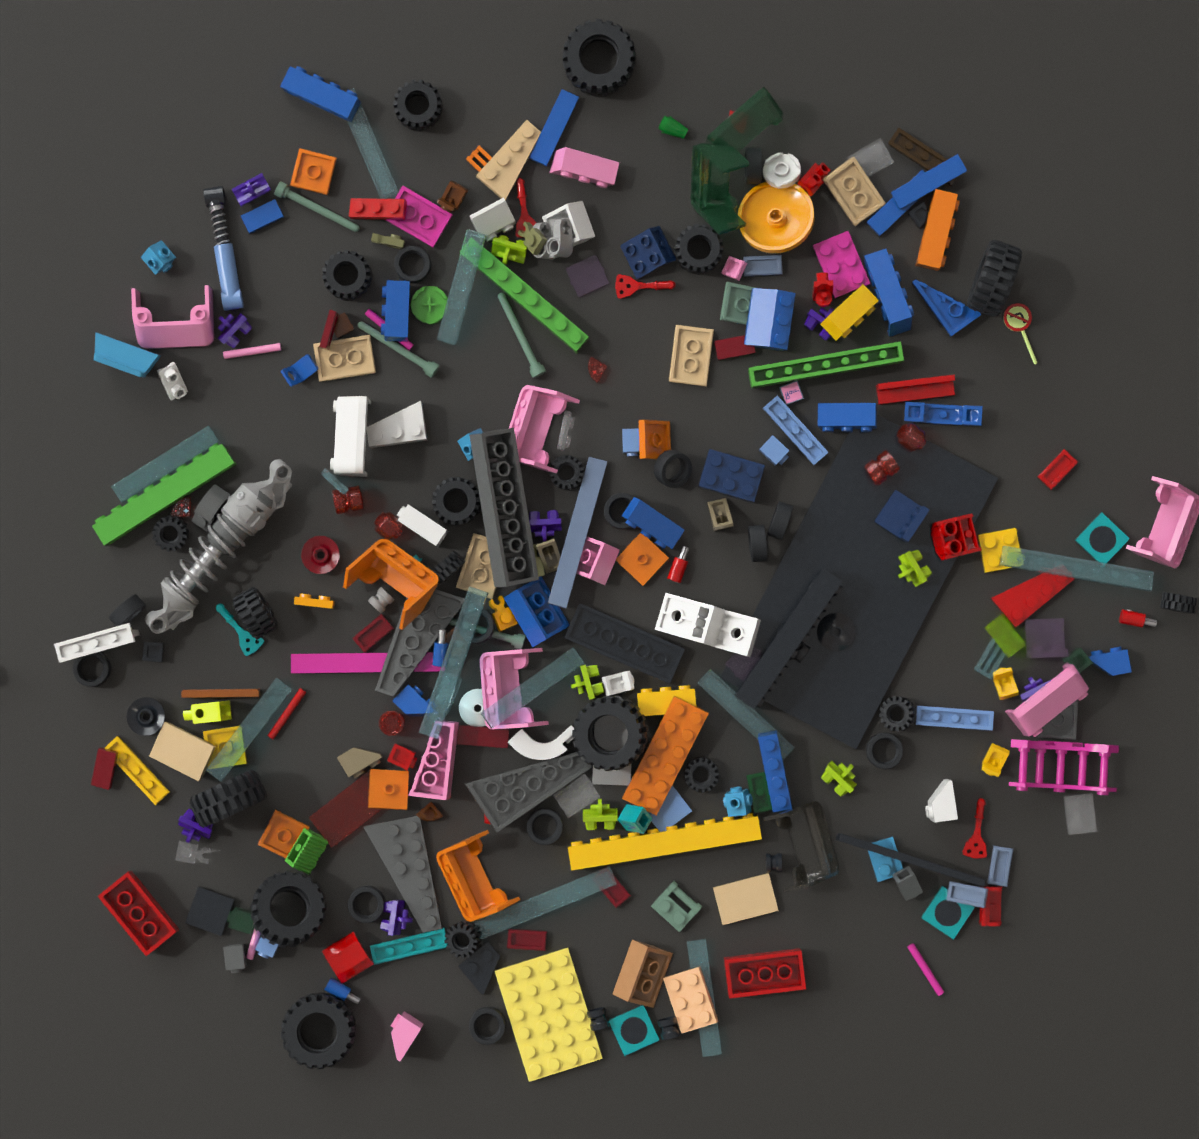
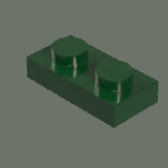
[746,772,772,813]

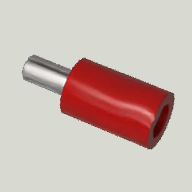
[667,546,689,583]
[1119,609,1157,628]

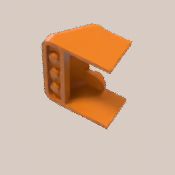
[343,539,439,630]
[436,830,520,922]

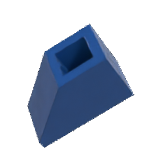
[1086,646,1132,676]
[393,684,439,716]

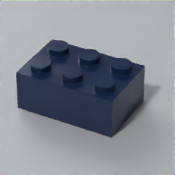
[698,449,765,503]

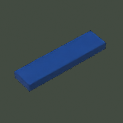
[529,89,579,167]
[891,154,967,209]
[866,170,925,237]

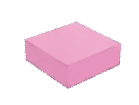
[721,256,747,281]

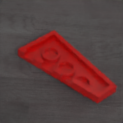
[991,564,1075,628]

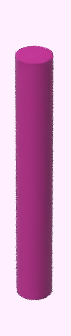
[365,309,414,350]
[907,943,944,996]

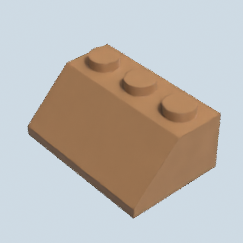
[613,940,673,1008]

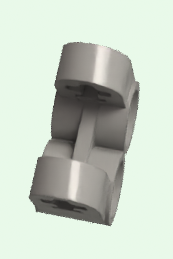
[533,218,573,260]

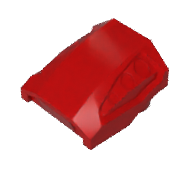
[931,513,982,560]
[322,931,374,983]

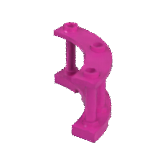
[1009,739,1119,795]

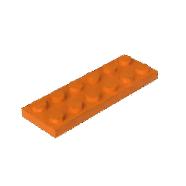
[622,696,709,816]

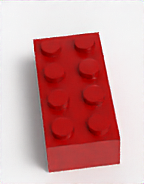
[98,870,180,956]
[724,948,806,999]

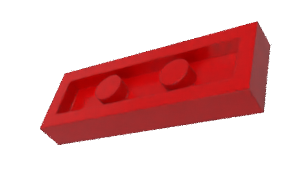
[349,198,407,220]

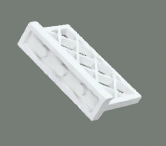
[54,623,140,663]

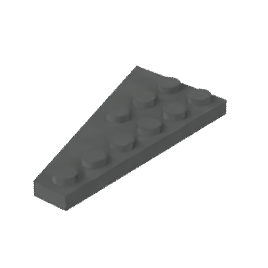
[375,589,467,697]
[465,751,591,832]
[363,816,442,932]

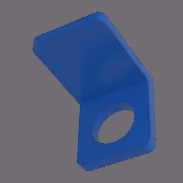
[281,354,318,387]

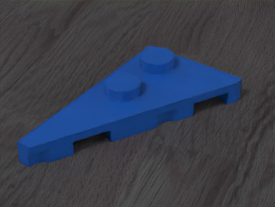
[912,280,981,337]

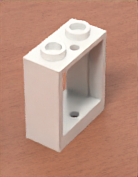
[397,504,449,547]

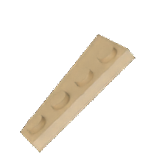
[476,120,541,201]

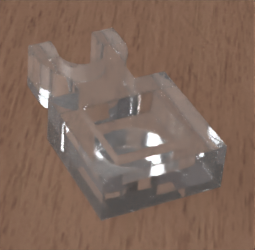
[175,840,211,864]

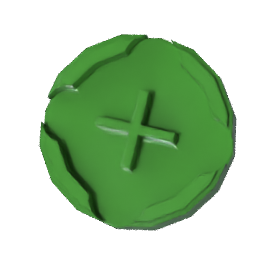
[411,286,449,324]

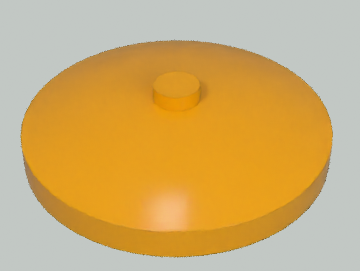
[738,182,815,253]

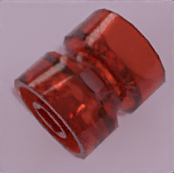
[864,450,900,486]
[332,485,364,514]
[379,710,405,736]

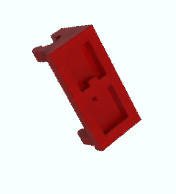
[979,886,1002,926]

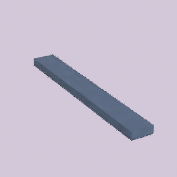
[548,457,607,609]

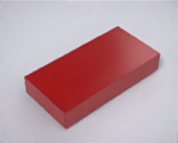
[1037,449,1078,490]

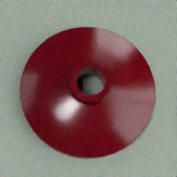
[301,536,340,574]

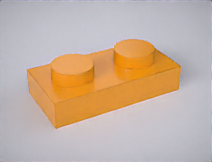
[294,594,335,609]

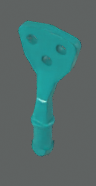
[216,604,264,656]

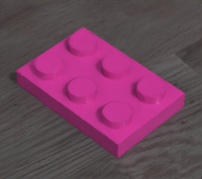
[384,186,453,248]
[812,231,870,299]

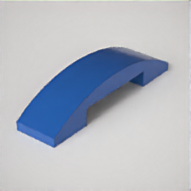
[904,402,983,426]

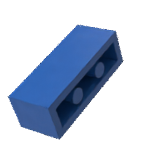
[381,280,410,342]
[818,403,877,432]
[622,497,685,549]

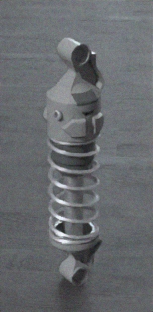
[145,459,292,634]

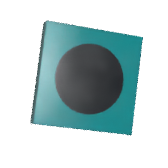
[1075,512,1130,567]
[921,886,975,940]
[608,1005,659,1056]

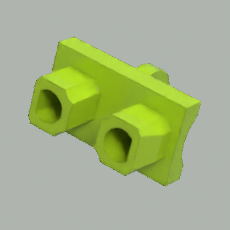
[491,235,527,264]
[898,550,932,587]
[571,665,604,700]
[821,760,857,797]
[583,799,618,830]

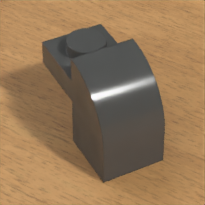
[191,484,231,531]

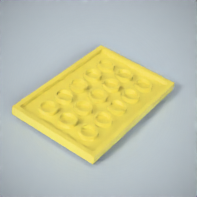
[495,947,603,1082]

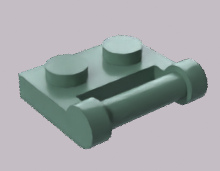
[651,881,702,932]

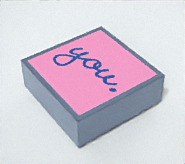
[779,381,804,405]

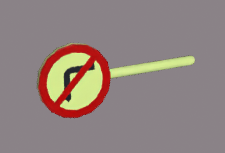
[1003,303,1037,365]

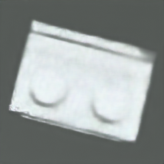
[847,138,894,177]
[553,774,601,818]
[1064,793,1097,835]

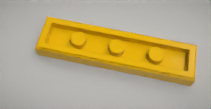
[105,736,170,805]

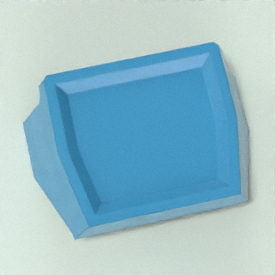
[94,333,161,377]

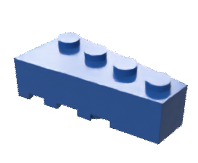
[864,249,914,337]

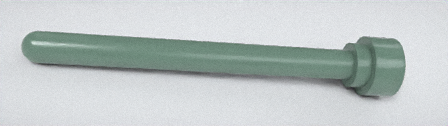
[274,181,360,232]
[498,293,546,378]
[358,321,440,378]
[449,618,526,650]

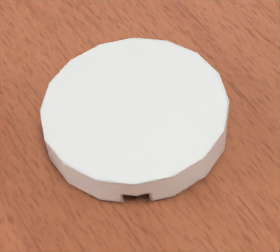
[763,153,801,189]

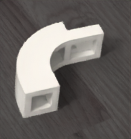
[508,725,575,760]

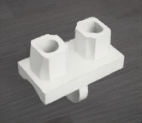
[157,362,188,401]

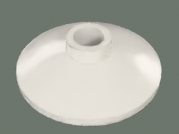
[459,689,486,727]

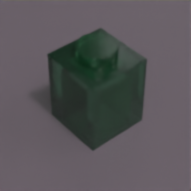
[1062,648,1093,673]
[227,907,254,934]

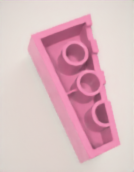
[408,720,459,800]

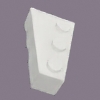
[367,401,427,448]

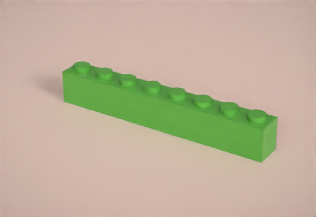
[460,238,589,354]
[748,341,904,389]
[92,443,236,546]

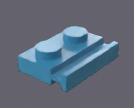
[868,837,903,882]

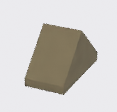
[707,498,734,531]
[536,539,561,574]

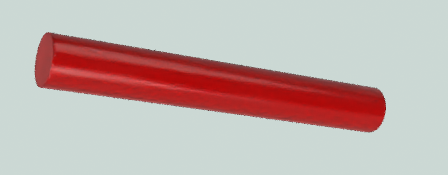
[267,688,306,740]

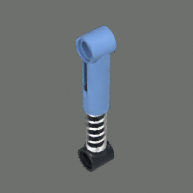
[203,186,244,311]

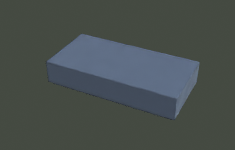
[743,255,782,277]
[987,845,1013,887]
[947,881,988,908]

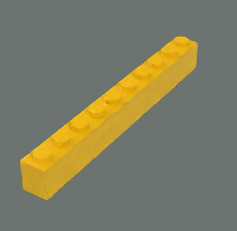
[568,813,762,871]

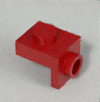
[387,743,418,771]

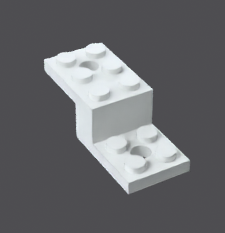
[655,593,761,657]

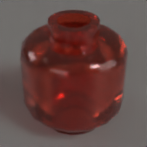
[897,423,926,452]
[374,512,402,540]

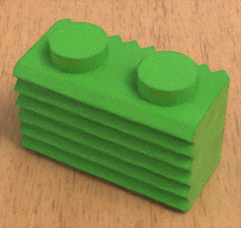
[285,827,328,874]

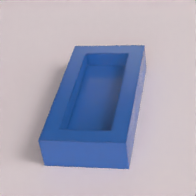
[241,199,284,234]

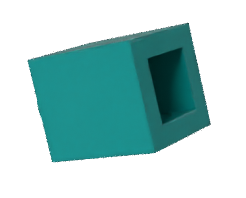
[617,804,653,834]

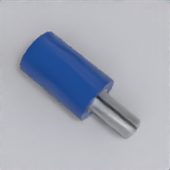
[432,629,449,667]
[324,977,360,1004]

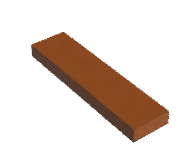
[181,689,261,698]

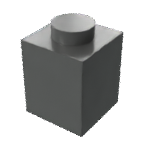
[892,866,923,901]
[223,943,247,973]

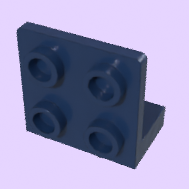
[620,226,676,279]
[875,490,929,543]

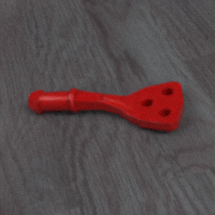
[515,178,536,238]
[615,274,676,299]
[962,798,987,858]

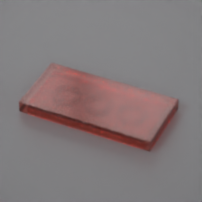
[309,770,382,848]

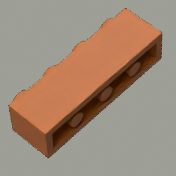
[916,189,960,271]

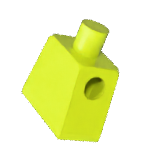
[183,700,232,724]

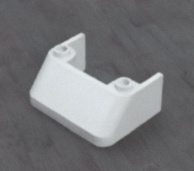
[330,396,371,477]

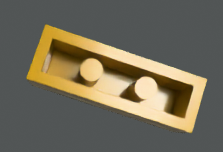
[820,284,879,341]
[637,685,696,716]

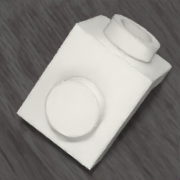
[602,671,634,696]

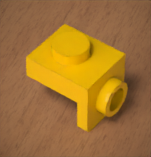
[993,667,1019,700]
[982,743,1010,777]

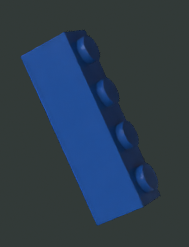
[280,66,361,122]
[758,730,792,812]

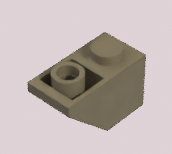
[337,747,383,778]

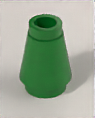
[658,115,688,139]

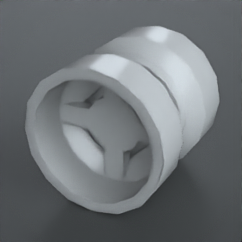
[368,587,395,614]

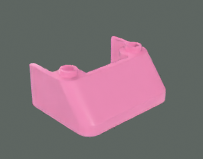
[131,285,214,349]
[509,385,580,474]
[1126,476,1199,568]
[480,648,549,729]
[1005,664,1089,737]

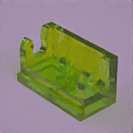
[985,613,1026,658]

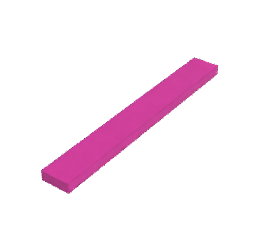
[291,652,445,673]

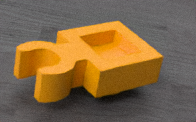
[489,596,518,632]

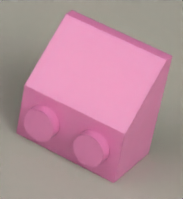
[576,537,620,585]
[391,1011,423,1061]

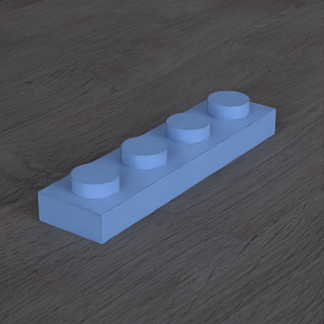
[763,395,828,465]
[915,706,994,731]

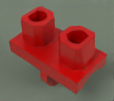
[797,162,830,197]
[812,272,834,307]

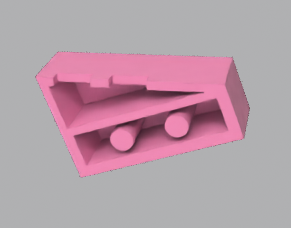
[550,147,619,188]

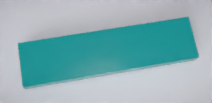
[370,928,448,965]

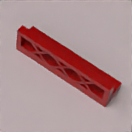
[876,374,955,405]

